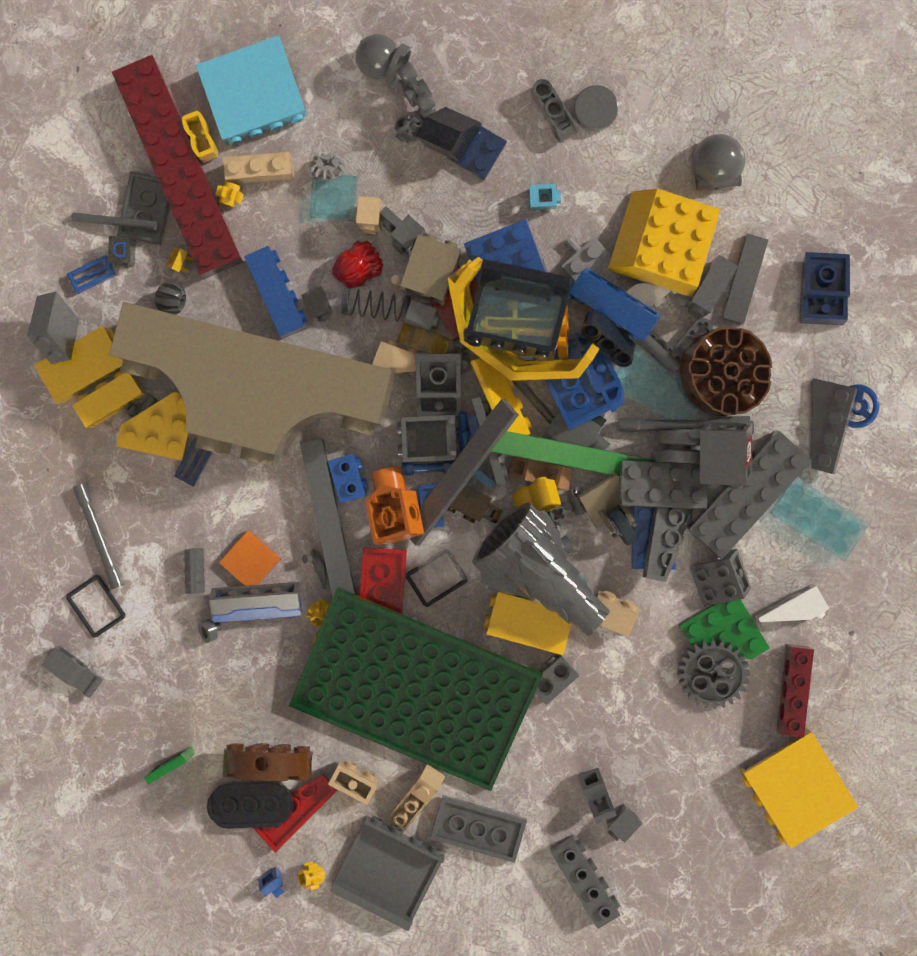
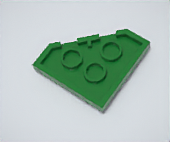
[679,600,770,660]

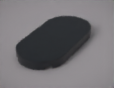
[207,782,294,829]

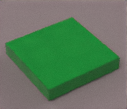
[144,747,195,785]

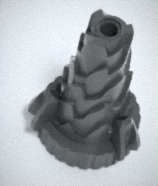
[472,502,610,636]

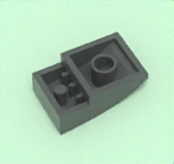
[415,353,461,417]

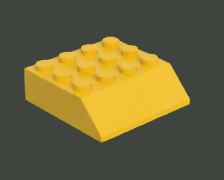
[607,188,721,297]

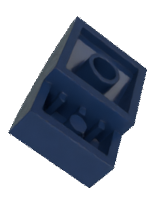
[799,252,850,326]

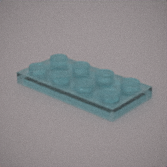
[617,351,699,420]
[770,478,869,561]

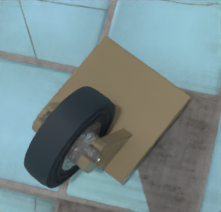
[578,473,637,546]

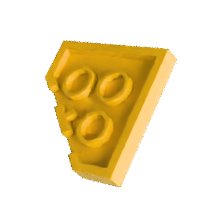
[116,392,188,460]

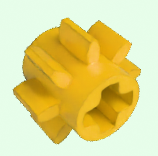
[215,181,244,208]
[306,600,330,627]
[297,862,325,891]

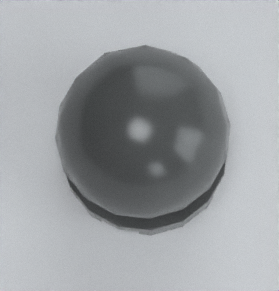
[356,34,411,89]

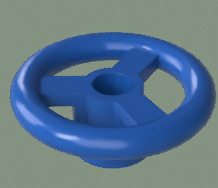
[848,384,880,428]

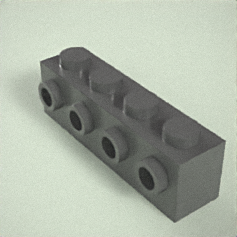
[550,835,621,929]

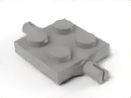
[562,237,619,283]

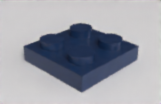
[447,126,507,181]

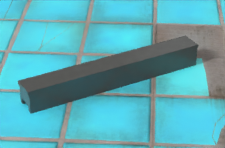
[300,438,357,597]

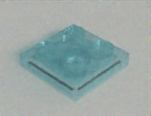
[310,175,358,221]

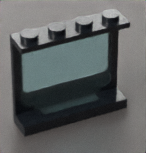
[463,259,572,361]

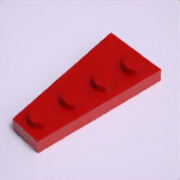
[253,774,338,853]

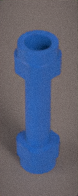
[402,461,454,476]

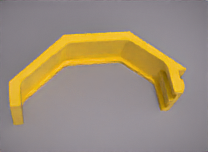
[447,257,599,381]

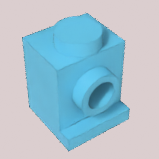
[528,184,561,211]

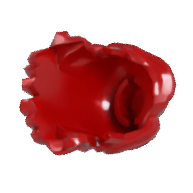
[332,240,384,288]

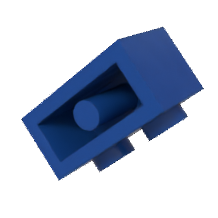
[328,454,369,503]

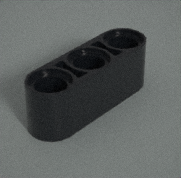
[581,311,636,367]

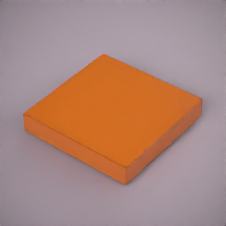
[219,530,281,586]

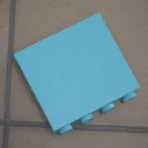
[196,35,308,145]

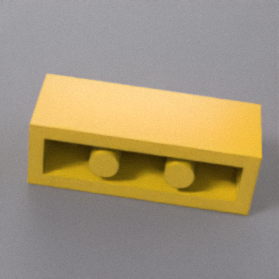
[72,371,147,428]

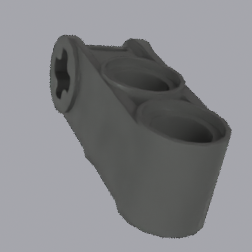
[531,79,580,143]

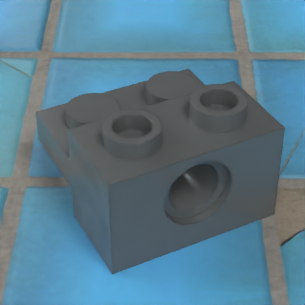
[380,206,426,256]

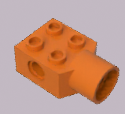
[365,467,424,545]

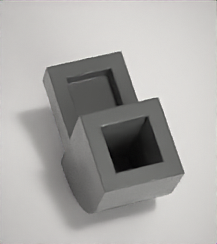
[578,768,617,823]

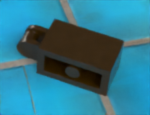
[447,485,503,524]

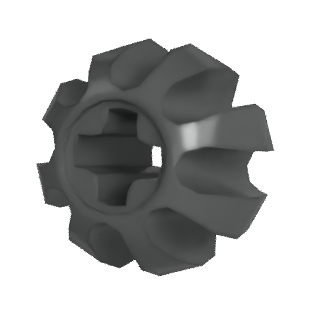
[154,282,186,315]

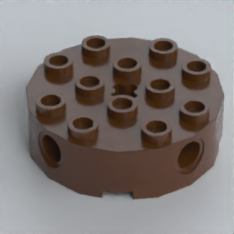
[680,327,772,417]
[222,743,313,781]

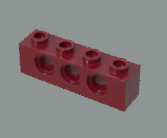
[776,644,814,738]

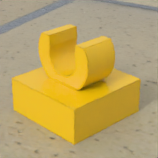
[165,247,194,273]

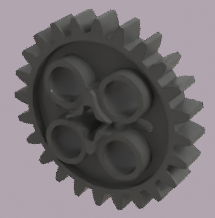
[677,637,750,709]

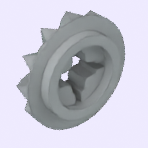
[310,152,345,180]

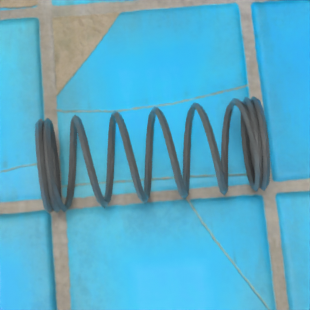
[341,287,410,323]

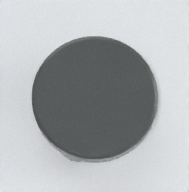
[574,85,618,131]

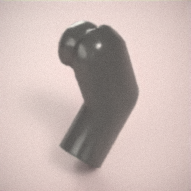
[125,394,158,418]

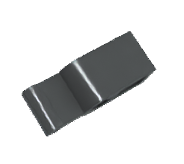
[42,645,104,698]

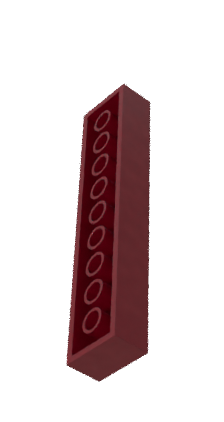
[112,55,244,279]

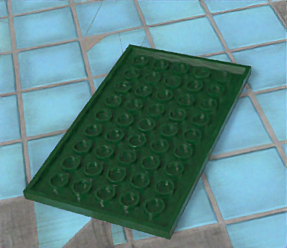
[289,587,543,791]

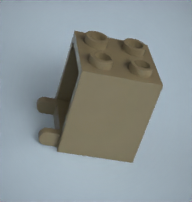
[391,233,461,306]

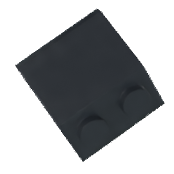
[416,107,482,162]

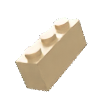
[223,152,294,184]

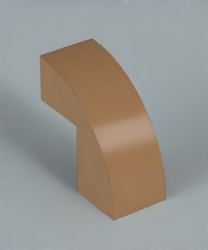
[508,456,573,490]

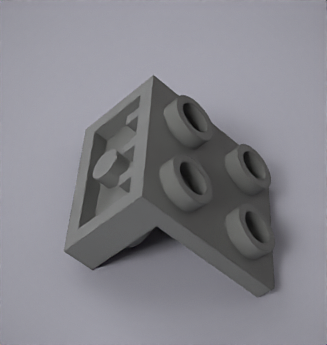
[690,549,751,606]

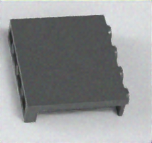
[330,815,445,931]

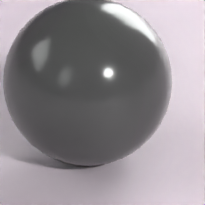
[692,134,745,187]

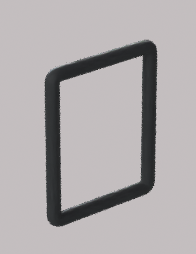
[406,548,468,607]
[66,575,125,637]

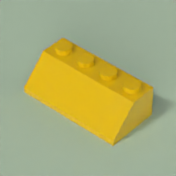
[471,358,532,435]

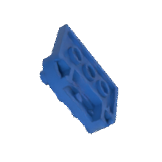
[533,332,624,430]

